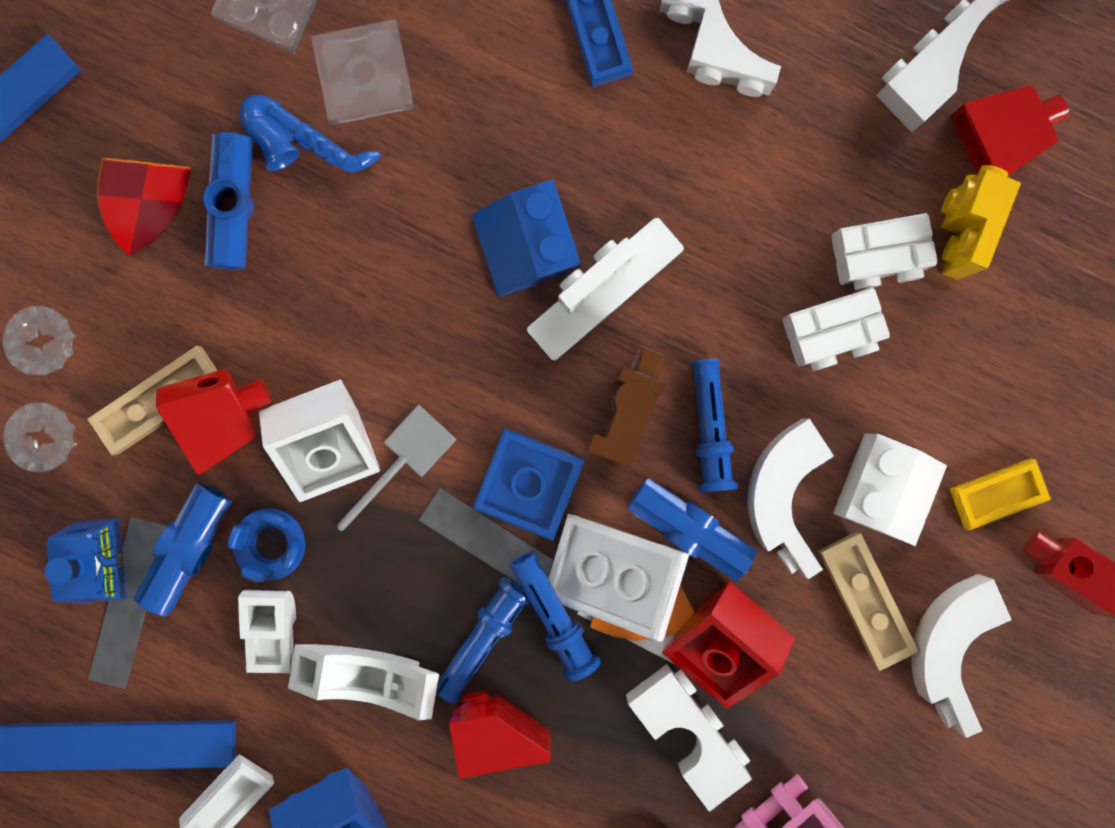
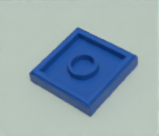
[472,428,585,541]

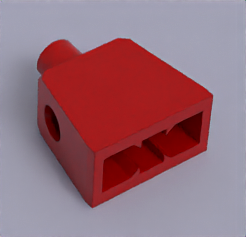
[950,85,1069,176]
[156,370,273,475]
[1023,530,1115,618]

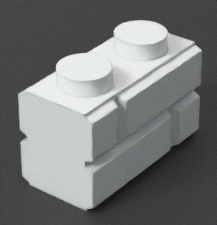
[832,213,937,290]
[783,287,890,371]

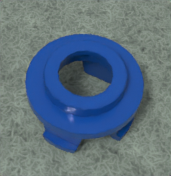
[227,509,306,582]

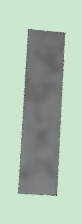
[419,488,564,606]
[88,517,167,689]

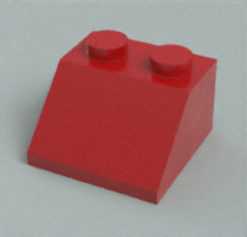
[661,581,796,709]
[449,691,551,779]

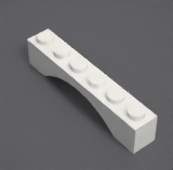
[876,0,1008,133]

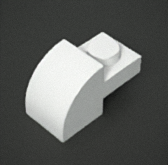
[238,590,297,673]

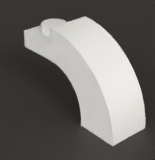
[288,644,439,720]

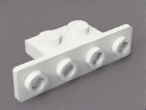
[527,218,684,361]

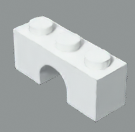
[626,664,752,812]

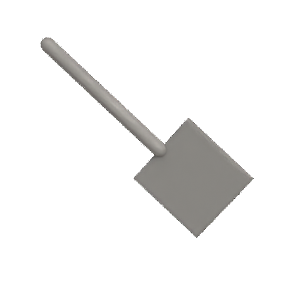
[337,405,457,531]

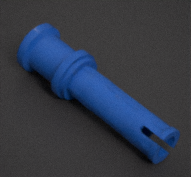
[691,359,738,492]
[509,551,601,682]
[436,576,531,704]

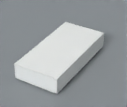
[179,754,274,828]

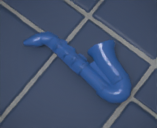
[238,95,381,173]

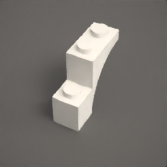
[659,0,781,97]

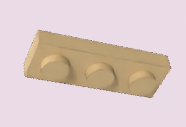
[88,346,218,455]
[818,532,919,671]

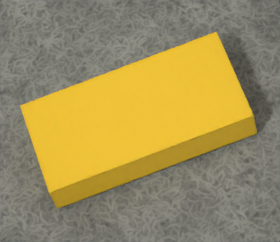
[949,459,1051,530]

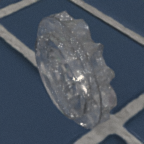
[3,306,76,375]
[3,403,76,472]

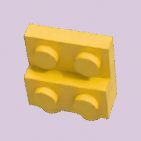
[941,165,1021,280]

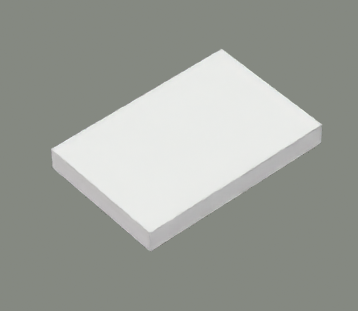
[548,514,689,641]

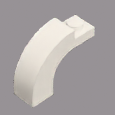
[747,419,834,579]
[911,574,1012,738]

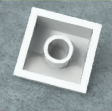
[259,379,380,502]
[833,434,947,546]

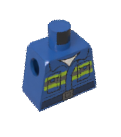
[45,518,127,604]

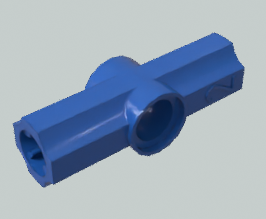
[203,132,254,270]
[627,477,757,582]
[133,483,233,617]

